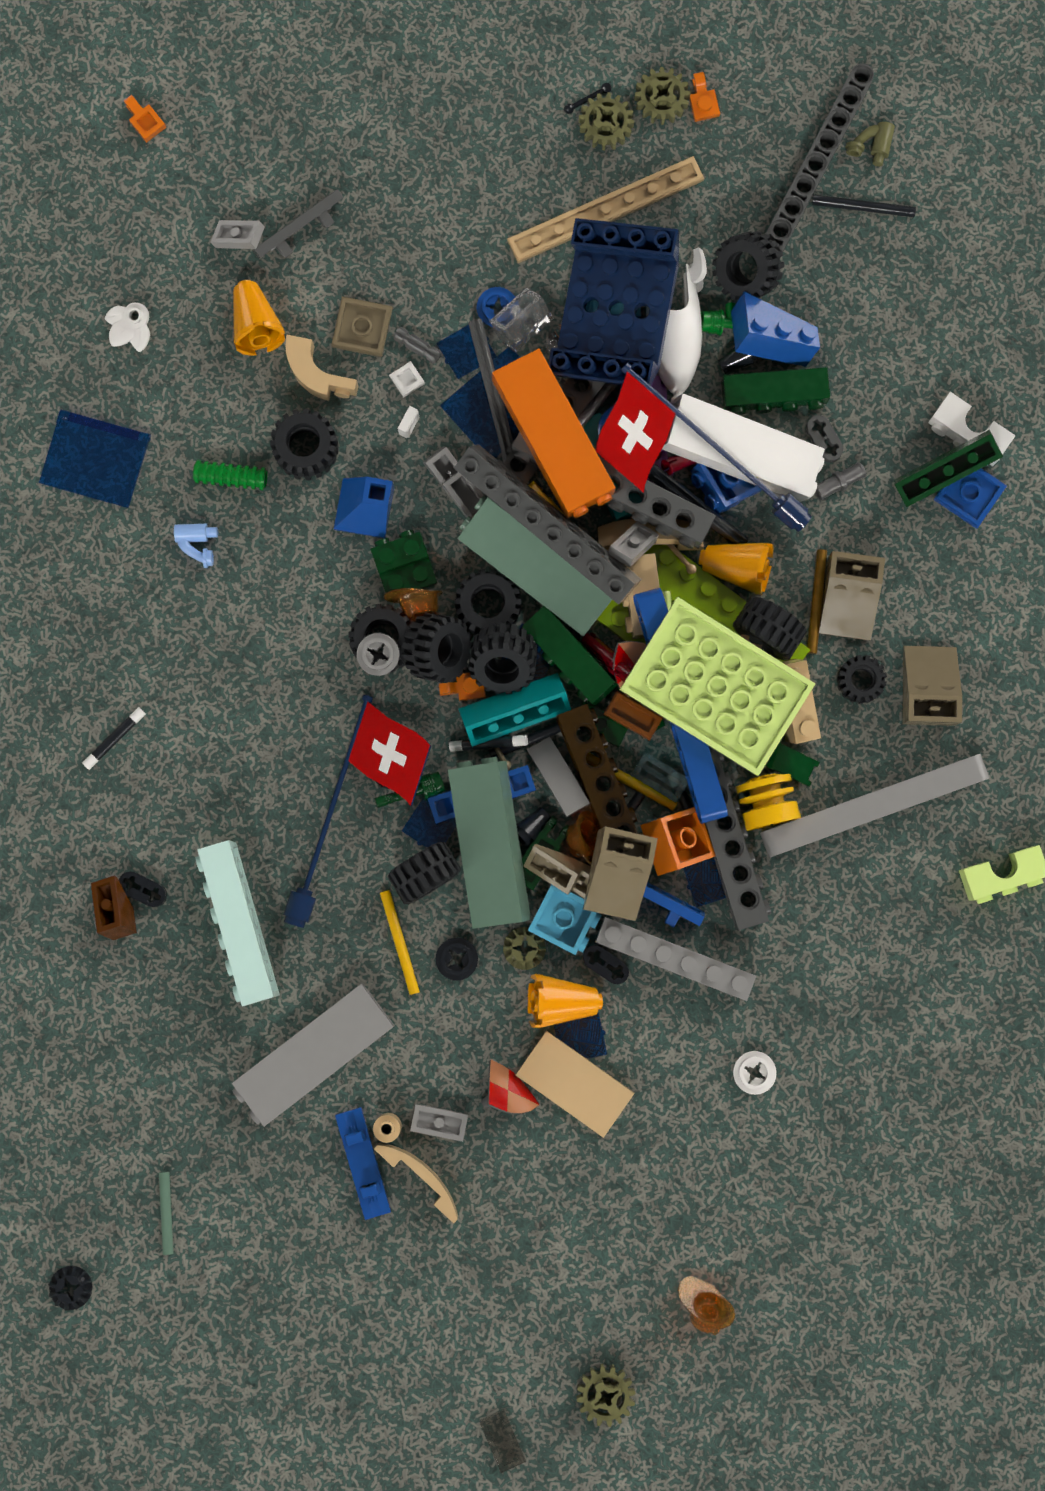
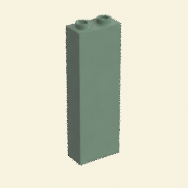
[457,496,612,636]
[448,757,531,929]

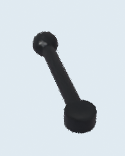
[564,83,612,114]

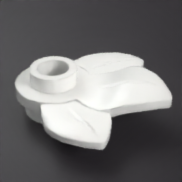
[105,302,150,352]

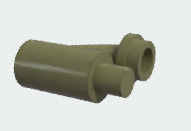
[845,122,895,167]

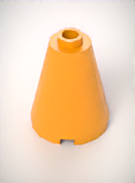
[233,280,285,356]
[699,543,774,596]
[527,974,603,1028]

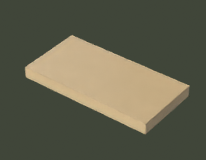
[516,1030,634,1138]

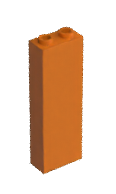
[492,348,616,518]

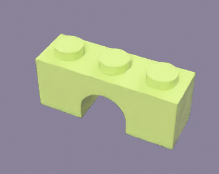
[959,845,1045,904]

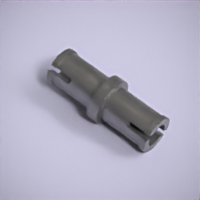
[815,462,867,501]

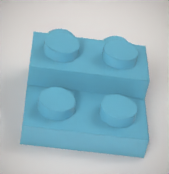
[528,884,602,955]

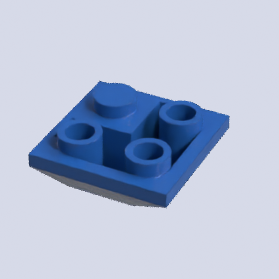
[334,477,394,539]

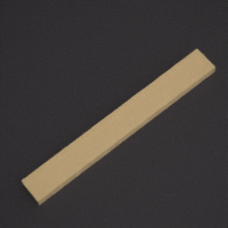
[507,156,704,263]

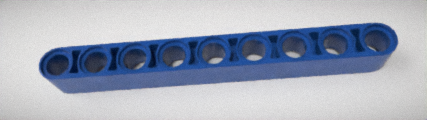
[633,588,728,824]

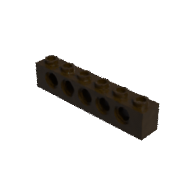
[555,704,643,835]

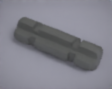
[393,327,441,364]

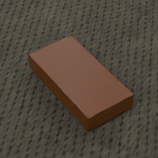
[604,691,663,741]

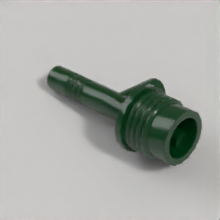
[374,771,445,808]

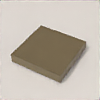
[331,296,393,357]

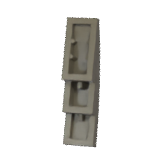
[524,844,591,899]

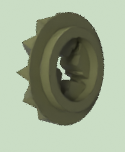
[503,927,546,970]

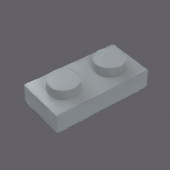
[210,220,265,249]
[608,521,659,567]
[410,1104,468,1142]

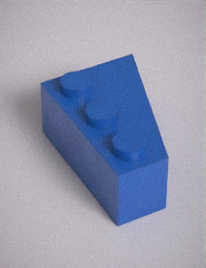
[731,291,820,367]

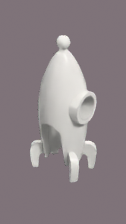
[646,248,707,404]

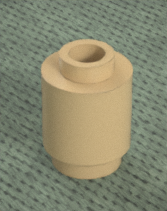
[373,1113,402,1143]

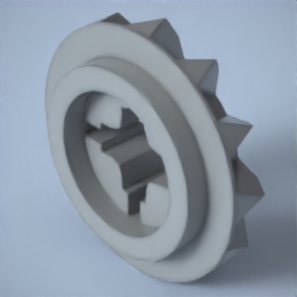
[357,633,400,676]

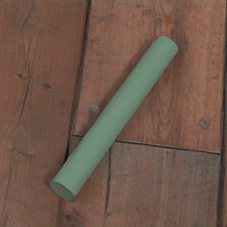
[159,1171,174,1255]

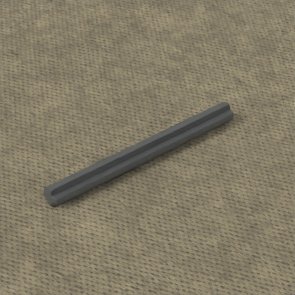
[469,319,520,471]

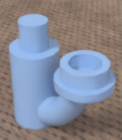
[174,523,218,568]

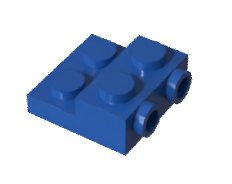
[690,463,762,514]

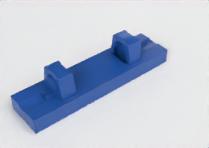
[643,882,705,928]
[335,1107,391,1220]

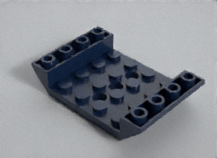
[548,218,679,385]

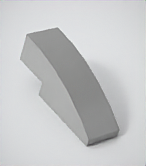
[423,447,484,518]
[527,737,590,818]

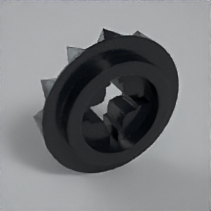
[435,938,478,981]
[48,1266,93,1311]

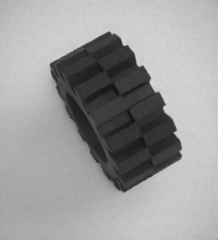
[837,655,887,704]

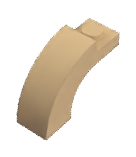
[286,335,359,401]

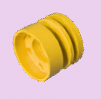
[736,773,801,831]

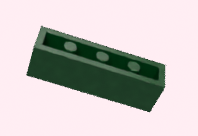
[721,367,830,415]
[894,429,1003,507]
[522,606,618,705]

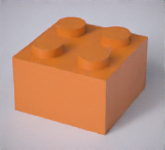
[640,807,716,876]

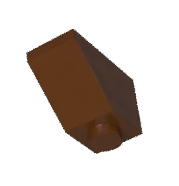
[91,876,137,940]

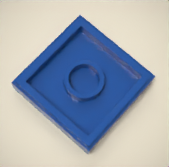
[934,468,1007,529]

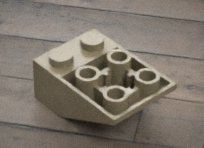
[819,551,885,641]
[902,646,962,726]
[583,826,658,921]

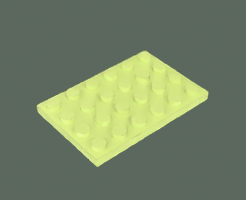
[619,597,815,776]

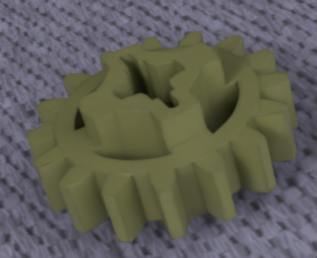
[634,67,690,125]
[578,92,634,151]
[576,1364,636,1427]

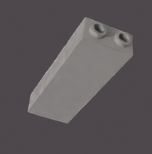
[232,983,395,1127]

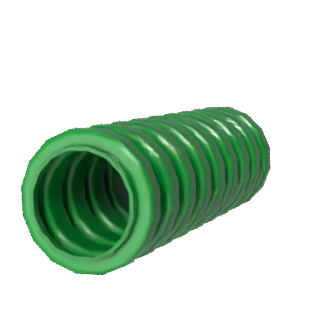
[193,460,268,491]

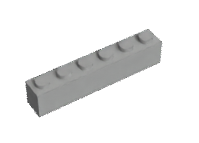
[595,917,756,1001]

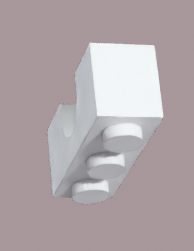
[928,392,1015,466]

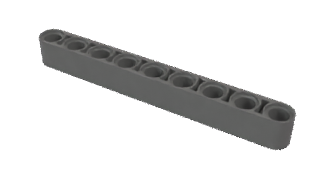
[755,63,874,264]

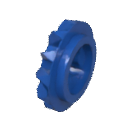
[477,287,518,329]

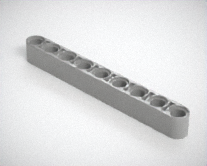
[760,754,990,858]

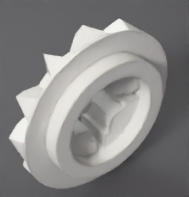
[733,1051,776,1095]

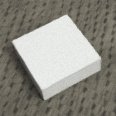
[389,361,425,398]
[398,406,420,438]

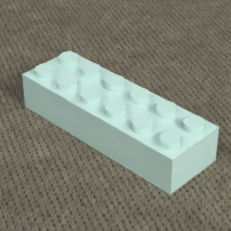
[195,840,280,1006]

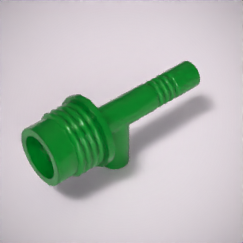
[701,302,735,336]

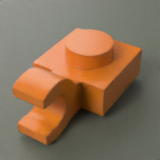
[689,72,720,122]
[124,95,166,143]
[439,673,485,701]

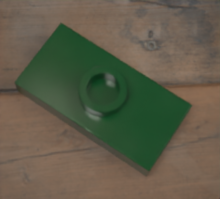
[579,702,628,748]

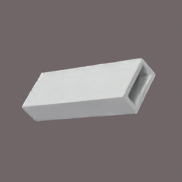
[662,394,825,502]

